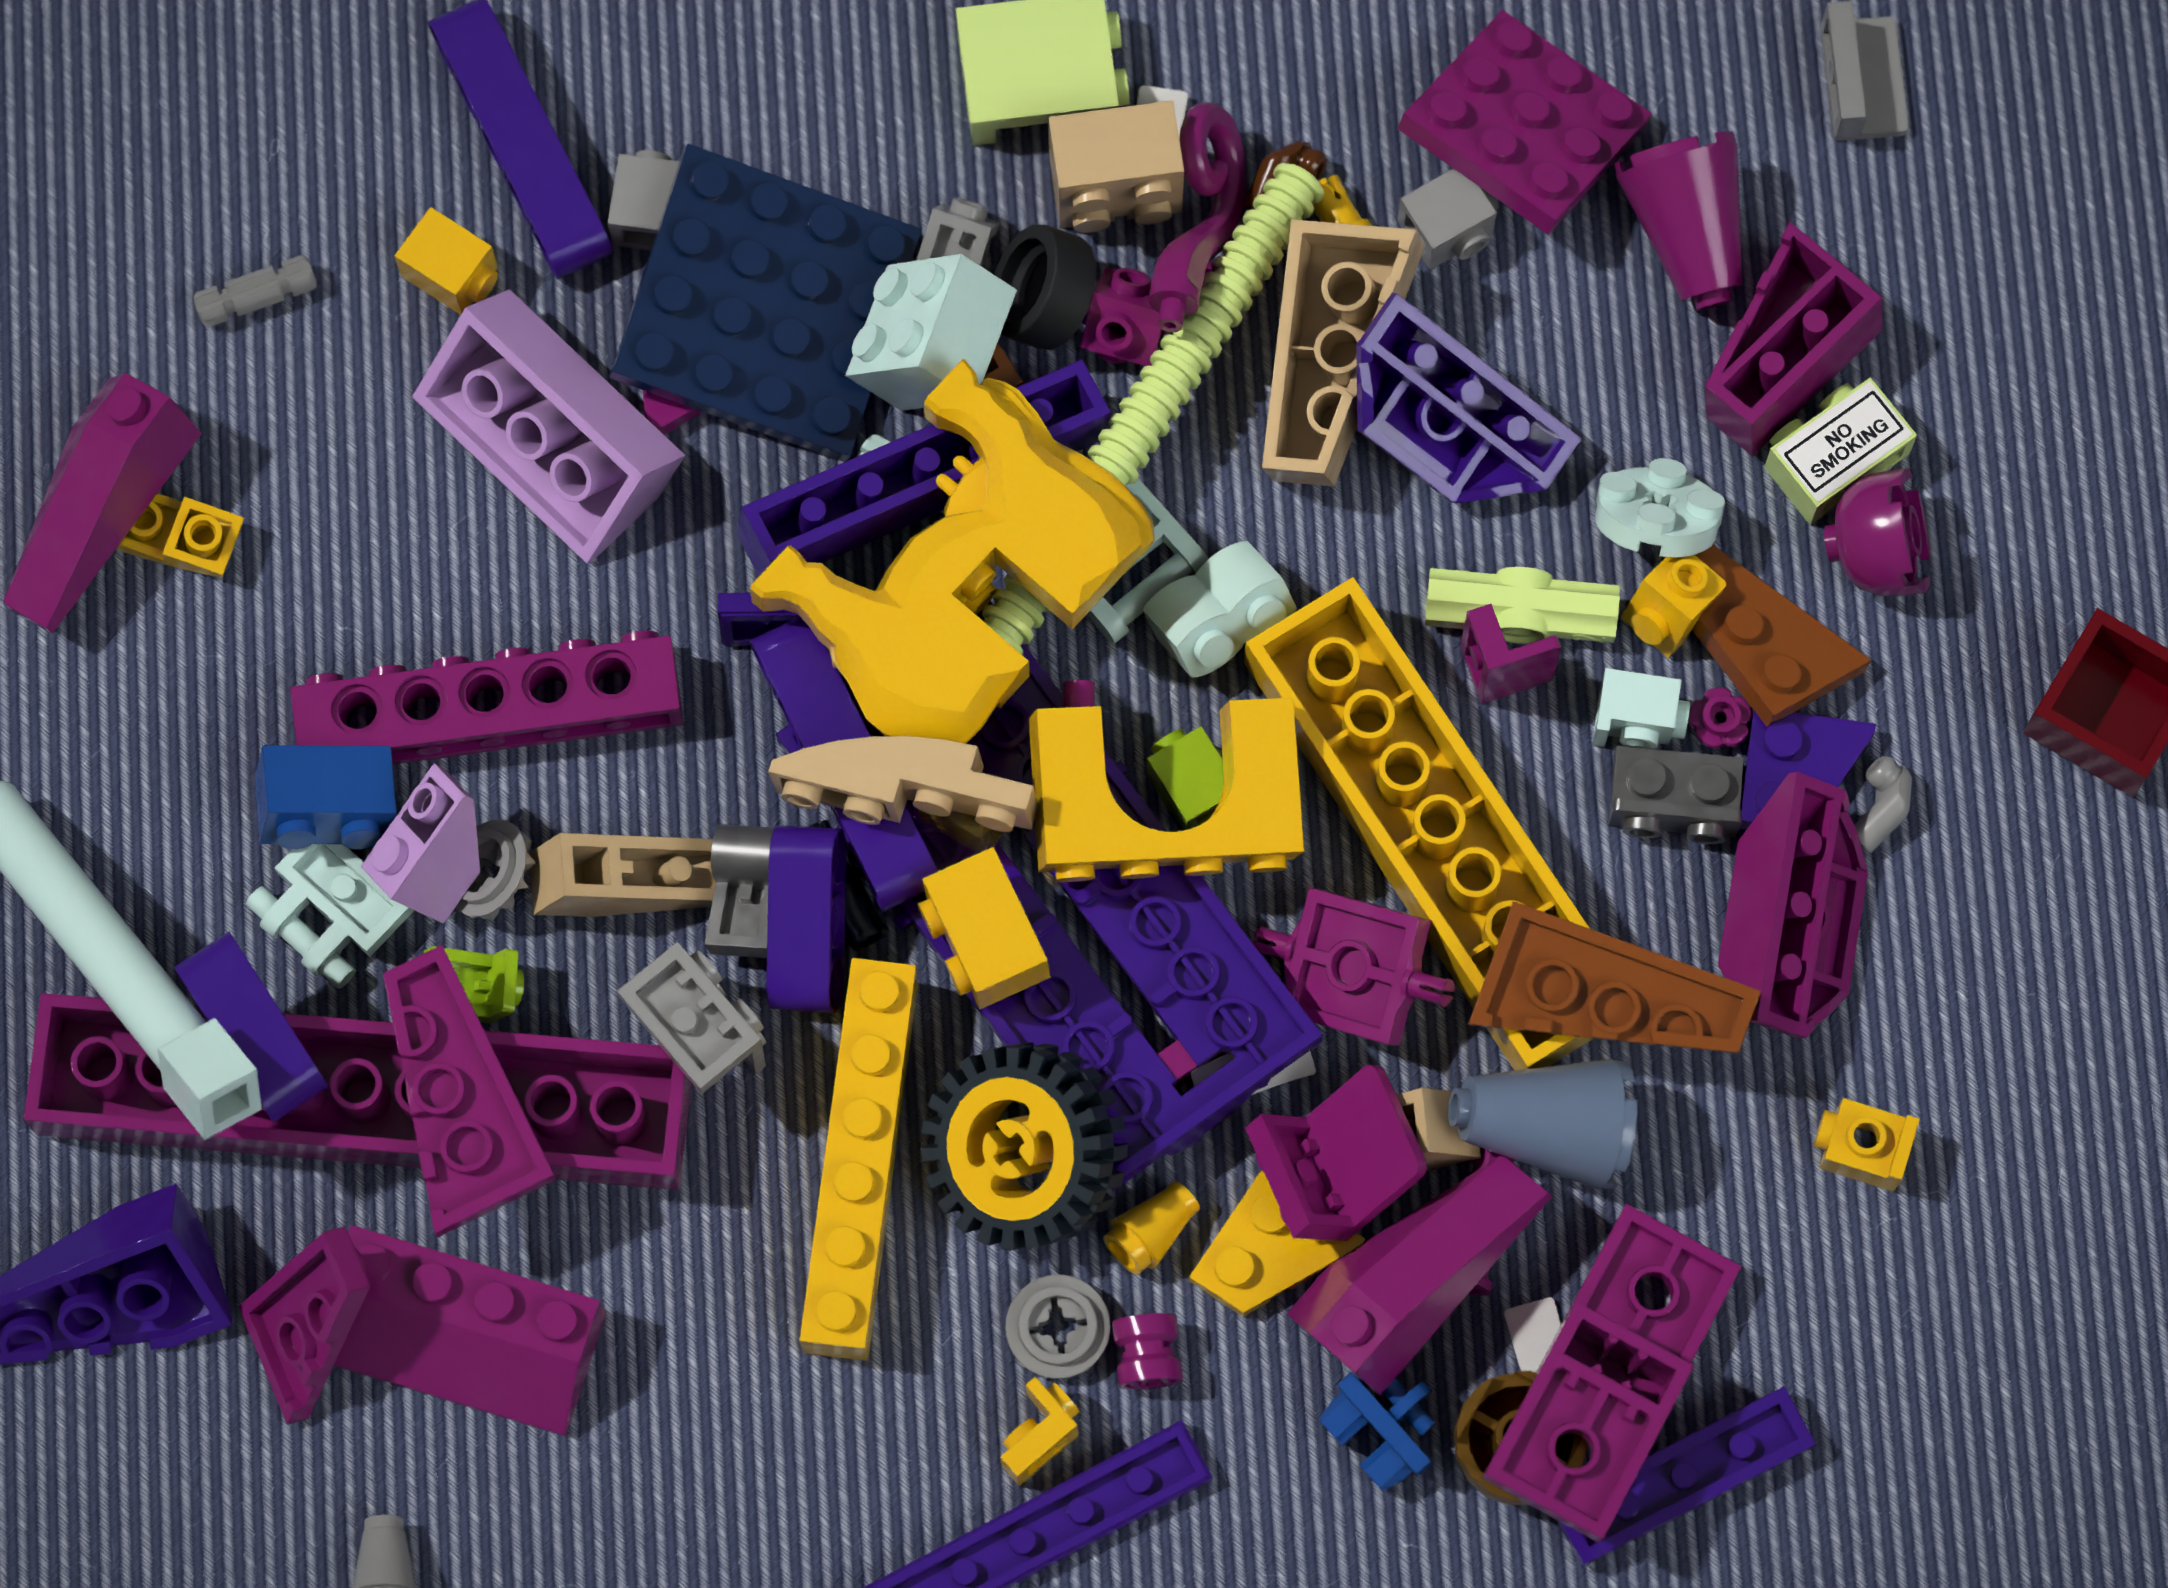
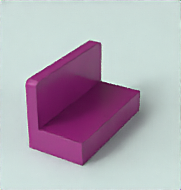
[1460,604,1561,704]

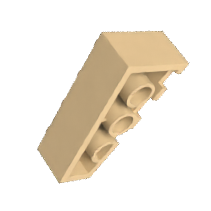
[1262,219,1425,487]

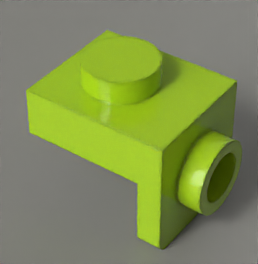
[423,946,524,1024]

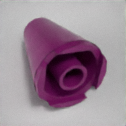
[1614,131,1742,311]

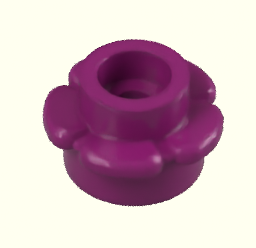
[1689,687,1752,749]

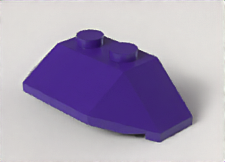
[1356,293,1582,504]

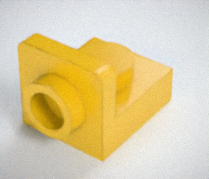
[1000,1377,1079,1487]

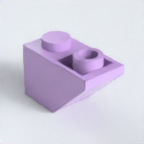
[361,763,480,924]

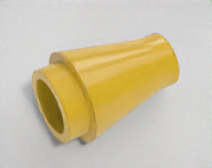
[1104,1181,1200,1275]

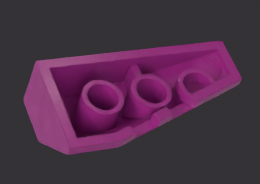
[1287,1155,1552,1395]

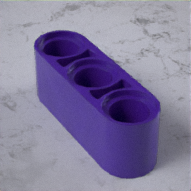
[766,825,847,1013]
[174,931,329,1123]

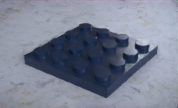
[609,143,922,462]

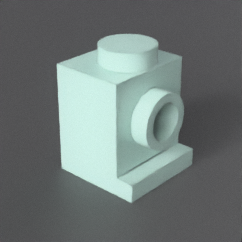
[1592,668,1690,749]

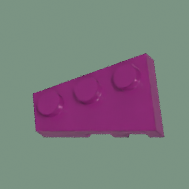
[238,1226,370,1425]

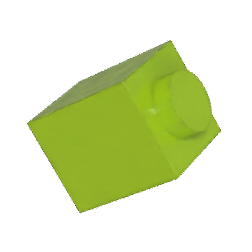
[1146,726,1224,831]

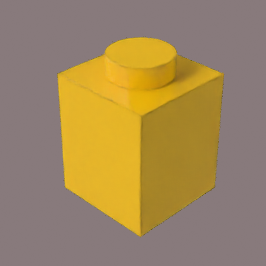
[394,207,498,315]

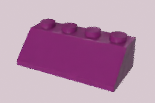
[333,1224,606,1437]

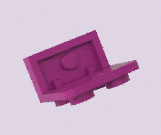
[1245,1065,1427,1241]

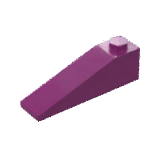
[3,372,202,634]

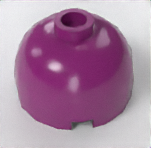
[1824,468,1930,597]

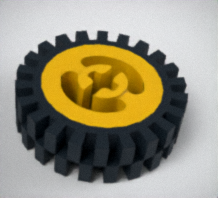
[921,1042,1127,1250]

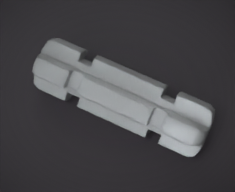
[194,255,316,327]

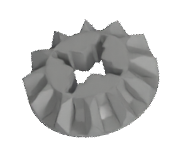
[455,820,536,921]
[1006,1275,1110,1380]

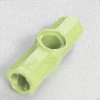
[1425,567,1620,644]

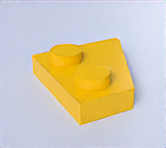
[1189,1171,1365,1317]

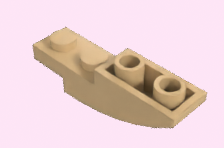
[768,736,1039,832]

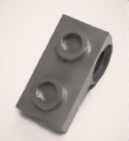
[705,824,774,958]

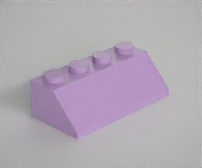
[412,289,685,563]

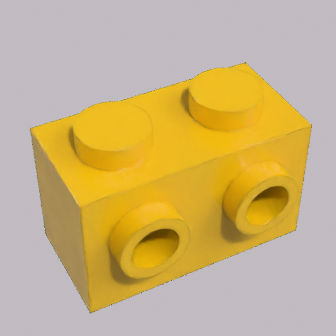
[918,847,1050,1010]

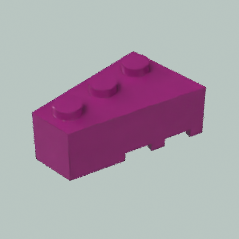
[1705,221,1882,457]

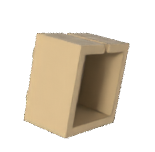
[1048,100,1184,233]

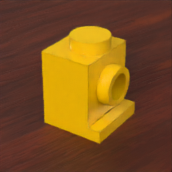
[1813,1098,1920,1192]

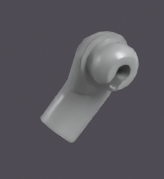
[1854,756,1912,853]

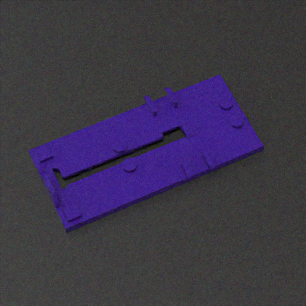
[775,601,1323,1191]

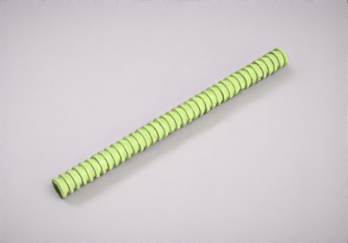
[982,163,1324,654]

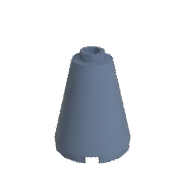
[1448,1059,1637,1189]

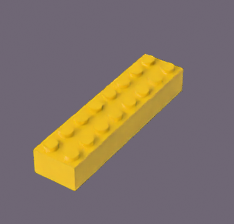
[1244,577,1593,1070]

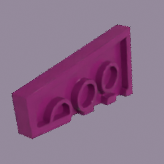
[383,945,556,1238]

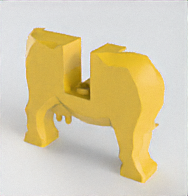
[750,359,1155,744]

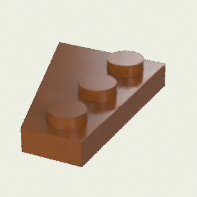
[1692,545,1871,727]

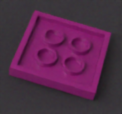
[1397,9,1652,235]

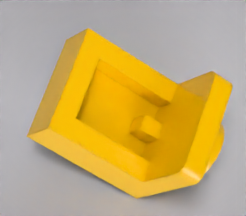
[1621,555,1726,658]

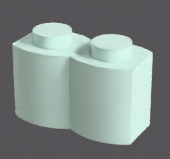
[1142,541,1297,678]

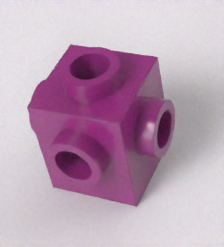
[1080,267,1167,366]

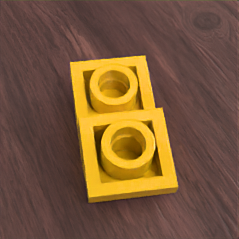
[116,493,244,578]

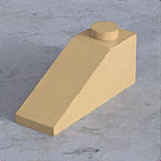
[529,833,716,917]

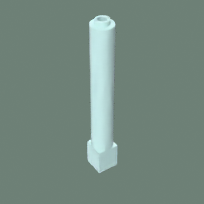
[0,781,262,1140]

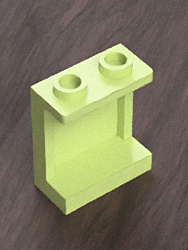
[956,0,1130,146]

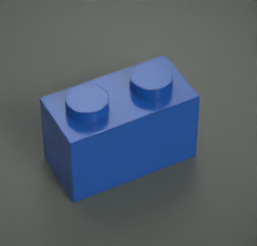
[255,745,397,849]

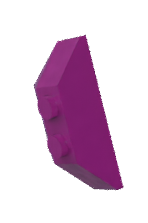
[1718,772,1868,1039]

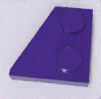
[1737,710,1876,836]

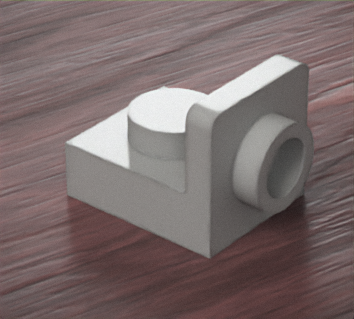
[916,198,1000,267]

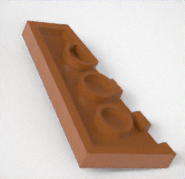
[1468,901,1761,1054]

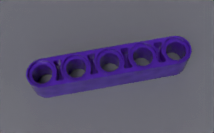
[427,0,614,280]
[750,617,938,912]

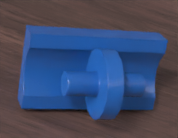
[1318,1372,1436,1492]

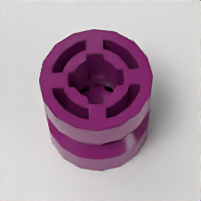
[1113,1313,1183,1390]

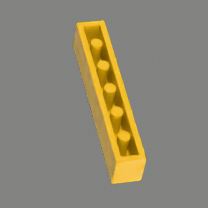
[800,958,919,1361]

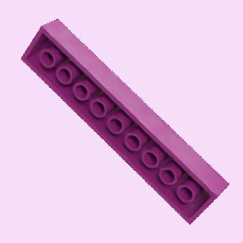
[23,993,691,1190]

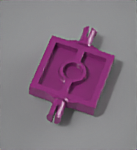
[1253,887,1455,1046]

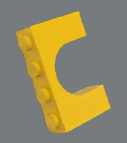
[1029,698,1304,882]

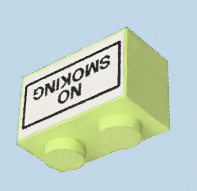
[1764,377,1917,525]

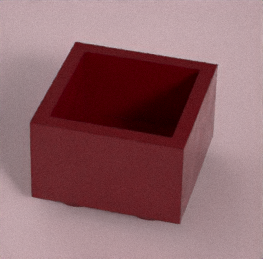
[2023,608,2168,798]

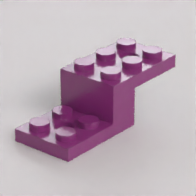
[1481,1204,1742,1543]

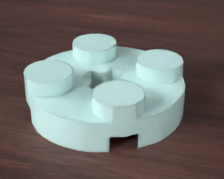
[1595,458,1725,557]

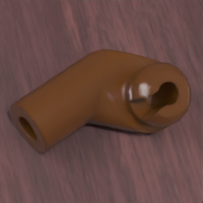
[1243,141,1327,210]

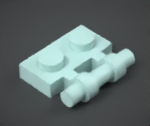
[246,844,414,989]

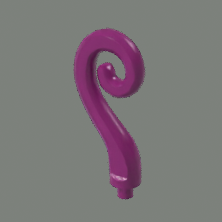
[1149,102,1246,332]

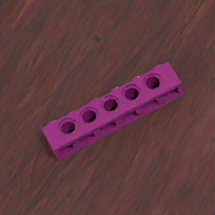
[290,630,684,765]

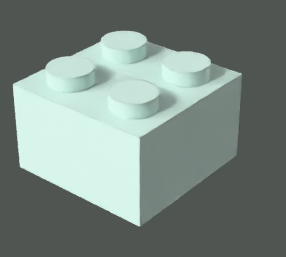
[845,254,1017,411]

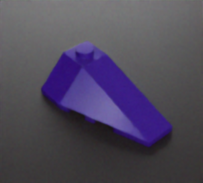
[0,1183,233,1365]

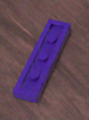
[1557,1386,1816,1567]

